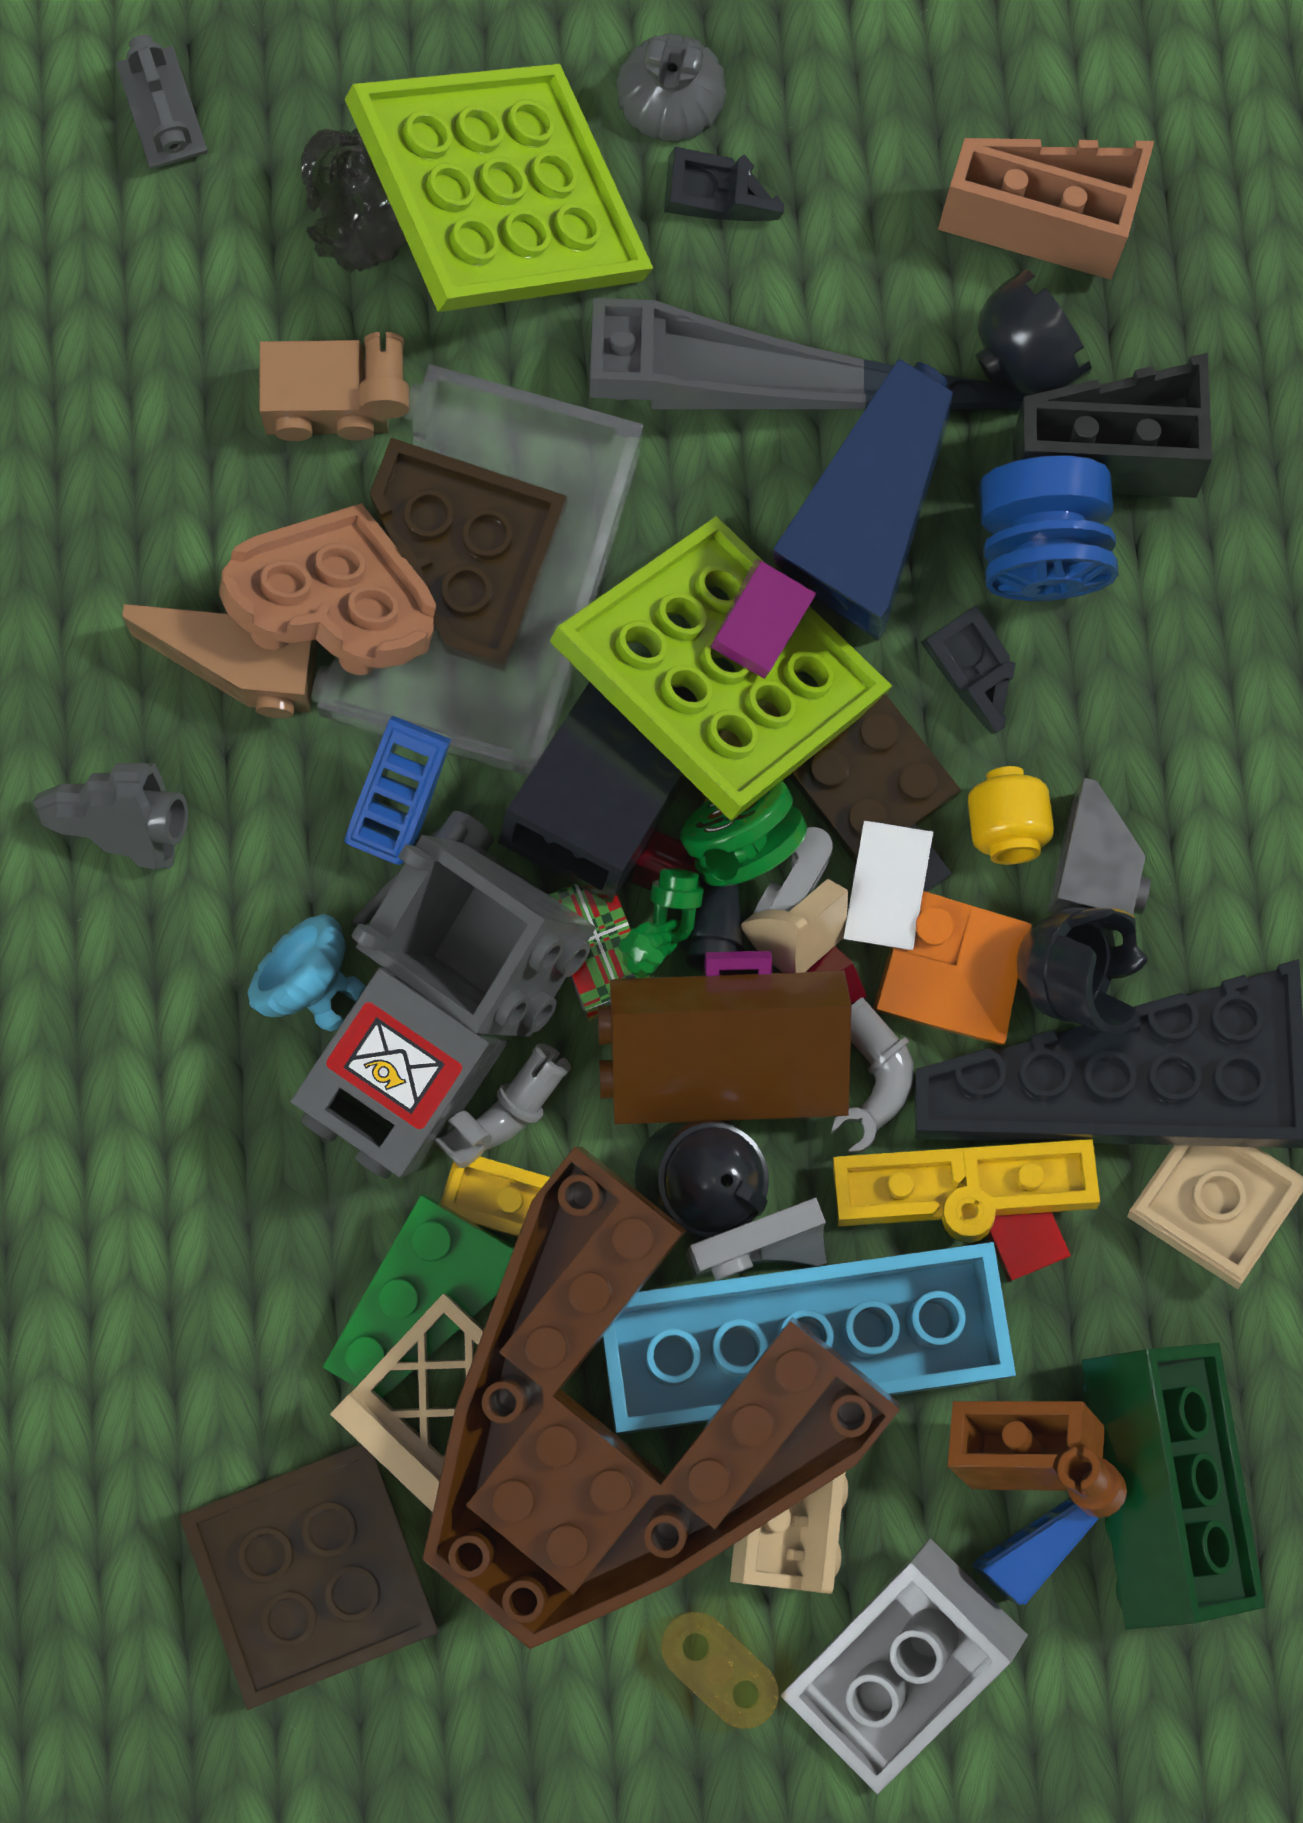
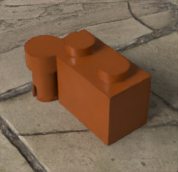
[947,1401,1127,1518]

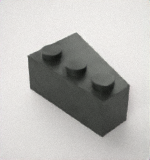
[1013,353,1212,498]

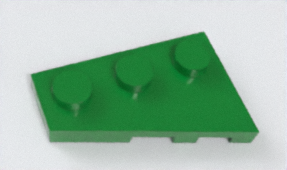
[322,1194,515,1398]

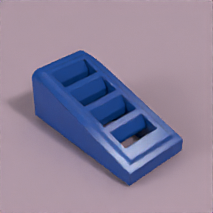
[344,716,452,865]
[971,1497,1099,1605]

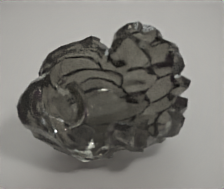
[301,128,406,272]

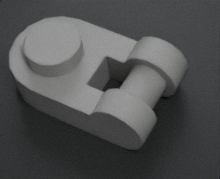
[754,827,832,913]

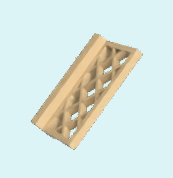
[330,1293,484,1512]

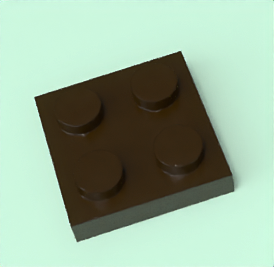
[788,693,961,864]

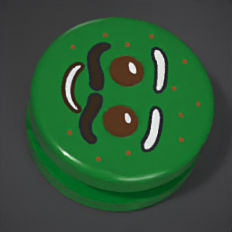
[680,781,807,887]

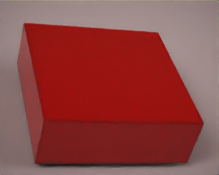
[988,1212,1071,1283]

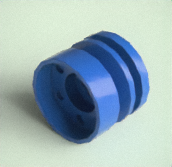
[979,456,1118,601]

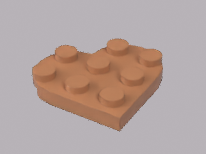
[219,503,436,675]

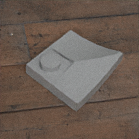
[685,1198,827,1281]

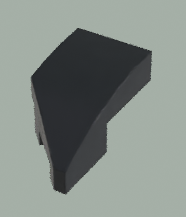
[664,147,784,221]
[921,605,1016,734]

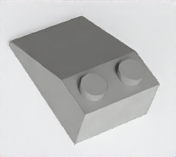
[780,1538,1028,1795]

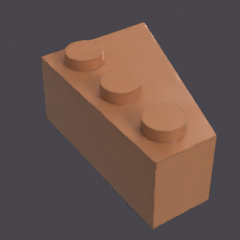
[938,138,1154,280]

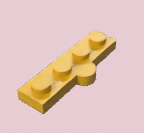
[832,1139,1100,1243]

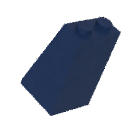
[773,358,953,641]

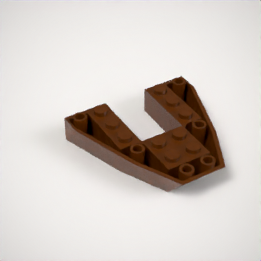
[423,1147,900,1649]

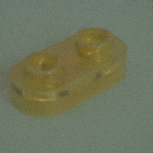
[661,1611,779,1729]

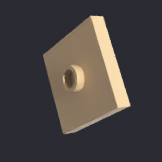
[1127,1145,1303,1290]

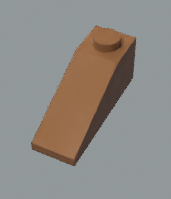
[122,604,319,719]

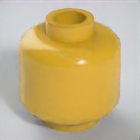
[968,766,1054,865]

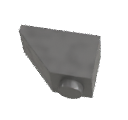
[1047,778,1151,915]

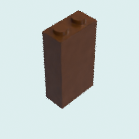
[598,971,852,1124]

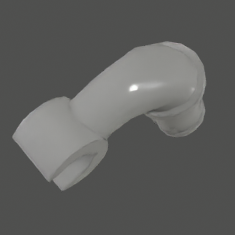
[831,997,914,1154]
[434,1044,571,1168]

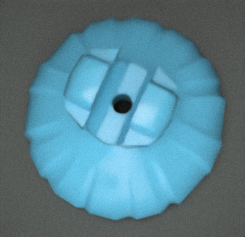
[248,914,366,1032]

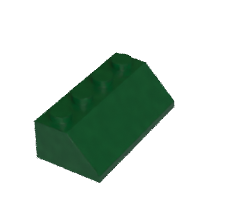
[1082,1342,1266,1630]

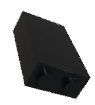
[498,681,697,903]

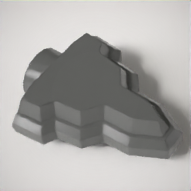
[33,763,188,870]

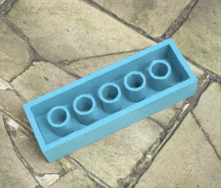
[602,1242,1016,1435]

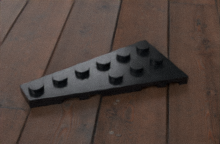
[915,959,1303,1148]

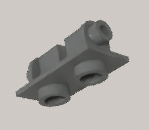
[116,35,208,170]

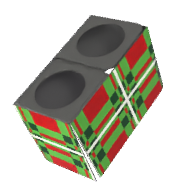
[549,884,650,1021]

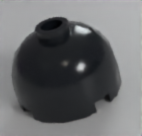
[975,269,1092,396]

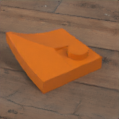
[873,891,1032,1045]

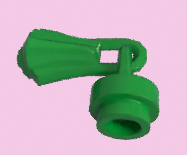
[618,868,703,978]

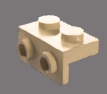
[730,1472,848,1594]

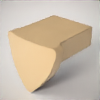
[741,879,848,973]

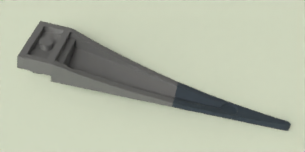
[589,298,1028,409]

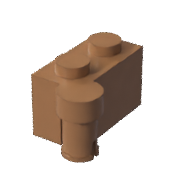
[260,332,409,441]

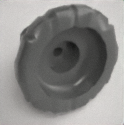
[616,33,726,142]

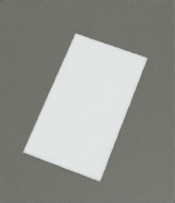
[844,821,933,950]

